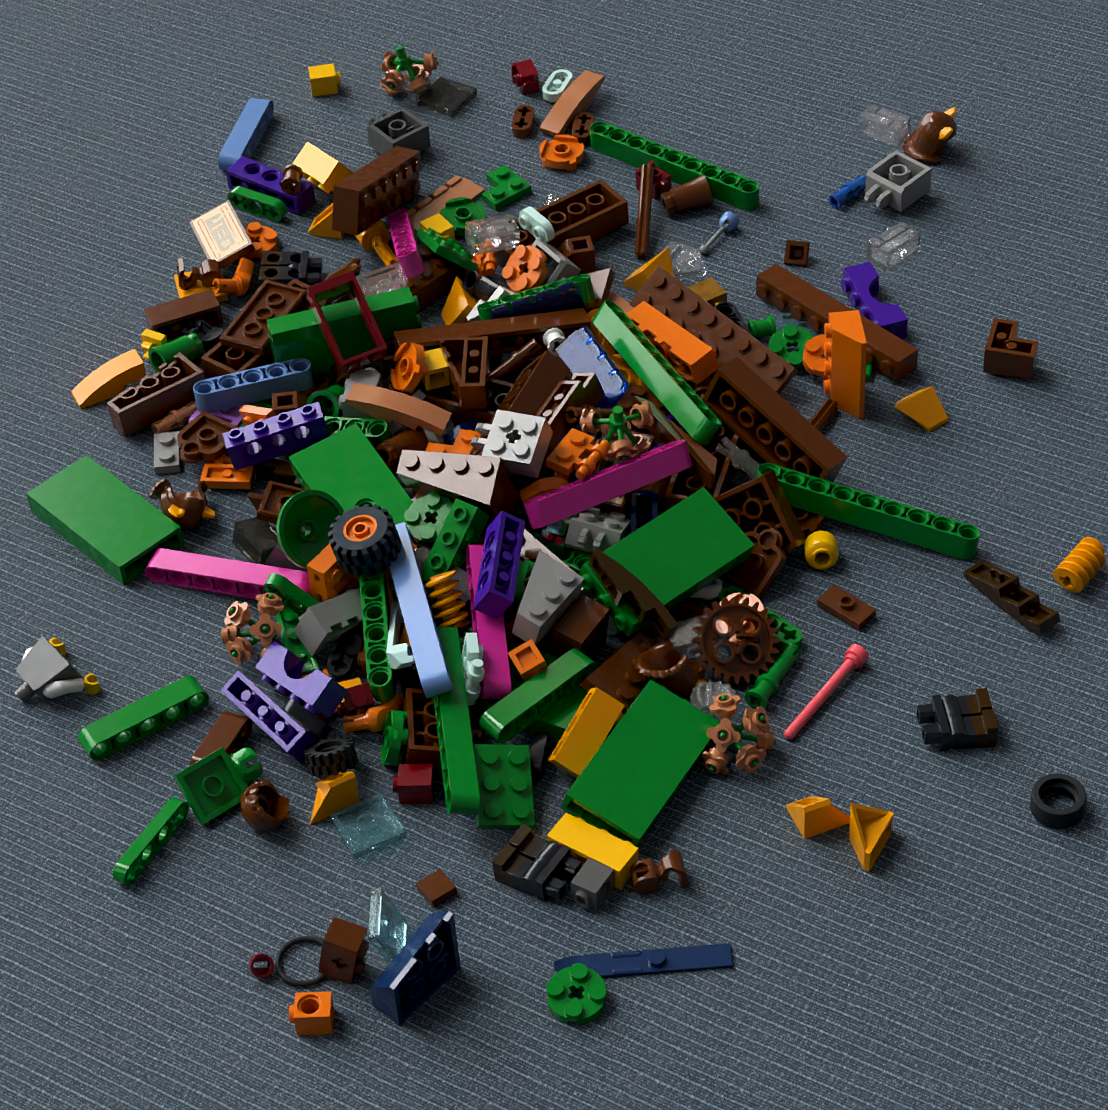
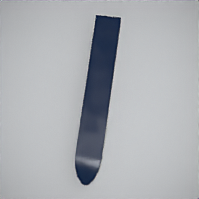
[553,943,733,978]

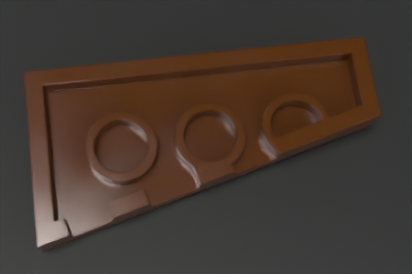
[580,632,657,714]

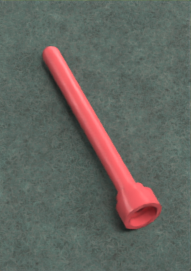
[784,644,869,740]

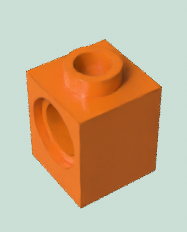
[508,639,547,683]
[289,991,335,1036]

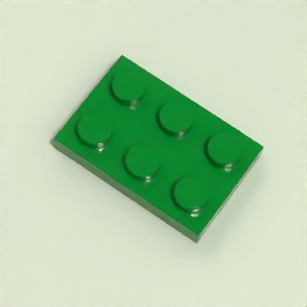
[416,227,479,271]
[473,744,535,829]

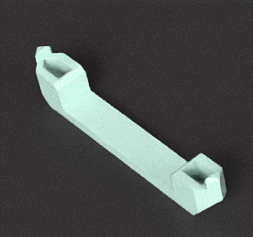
[386,600,415,669]

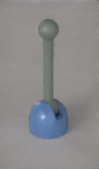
[699,211,739,255]

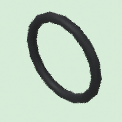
[274,936,328,987]

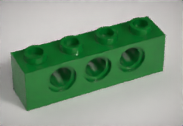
[421,498,490,605]

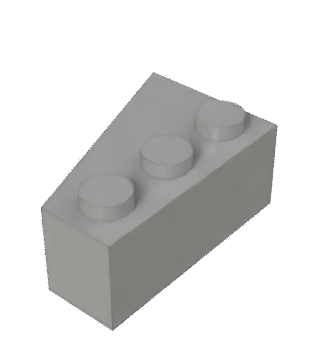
[512,550,584,645]
[294,588,363,656]

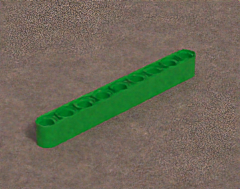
[590,122,759,211]
[592,300,722,445]
[756,463,981,560]
[354,497,396,702]
[433,626,480,815]

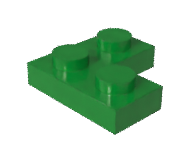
[482,165,532,211]

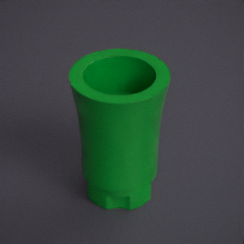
[148,333,204,373]
[306,385,345,417]

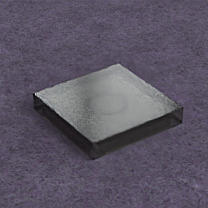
[417,77,477,118]

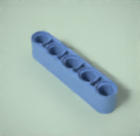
[218,98,274,171]
[193,358,313,413]

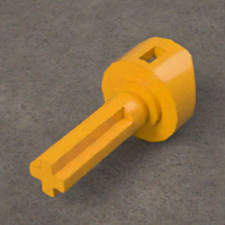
[355,220,399,269]

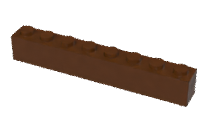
[756,264,918,382]
[393,308,591,356]

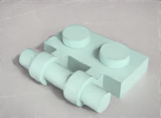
[461,633,485,705]

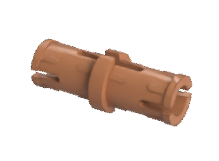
[151,401,197,434]

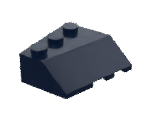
[370,911,461,1026]

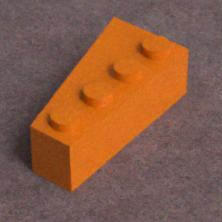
[627,301,719,384]

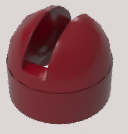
[249,953,274,978]

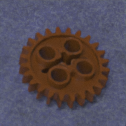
[691,596,780,685]

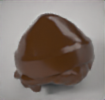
[241,780,291,831]

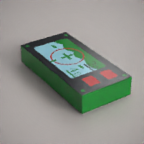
[538,515,574,552]

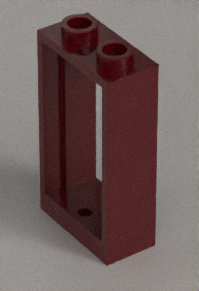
[307,270,387,374]

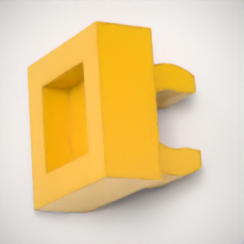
[141,329,167,360]

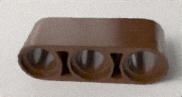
[189,711,253,766]

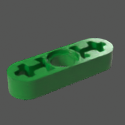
[227,186,288,222]
[263,573,320,616]

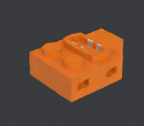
[307,543,360,603]

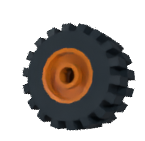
[328,504,401,576]

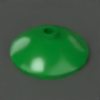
[277,490,344,569]

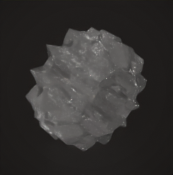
[690,680,736,721]

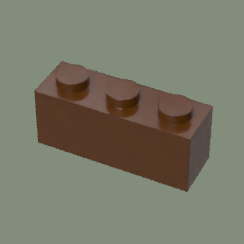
[144,289,223,340]

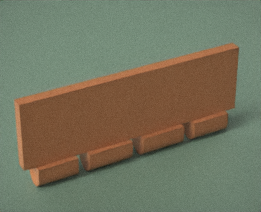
[407,175,485,233]

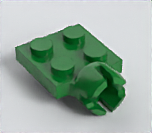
[173,747,263,825]

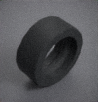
[1030,773,1087,829]

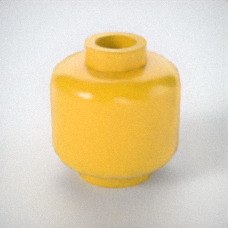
[804,531,839,570]

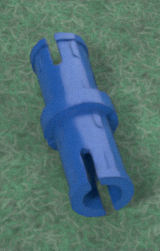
[829,174,866,209]

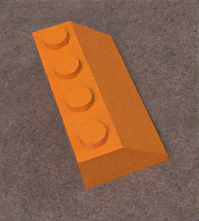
[823,310,867,419]

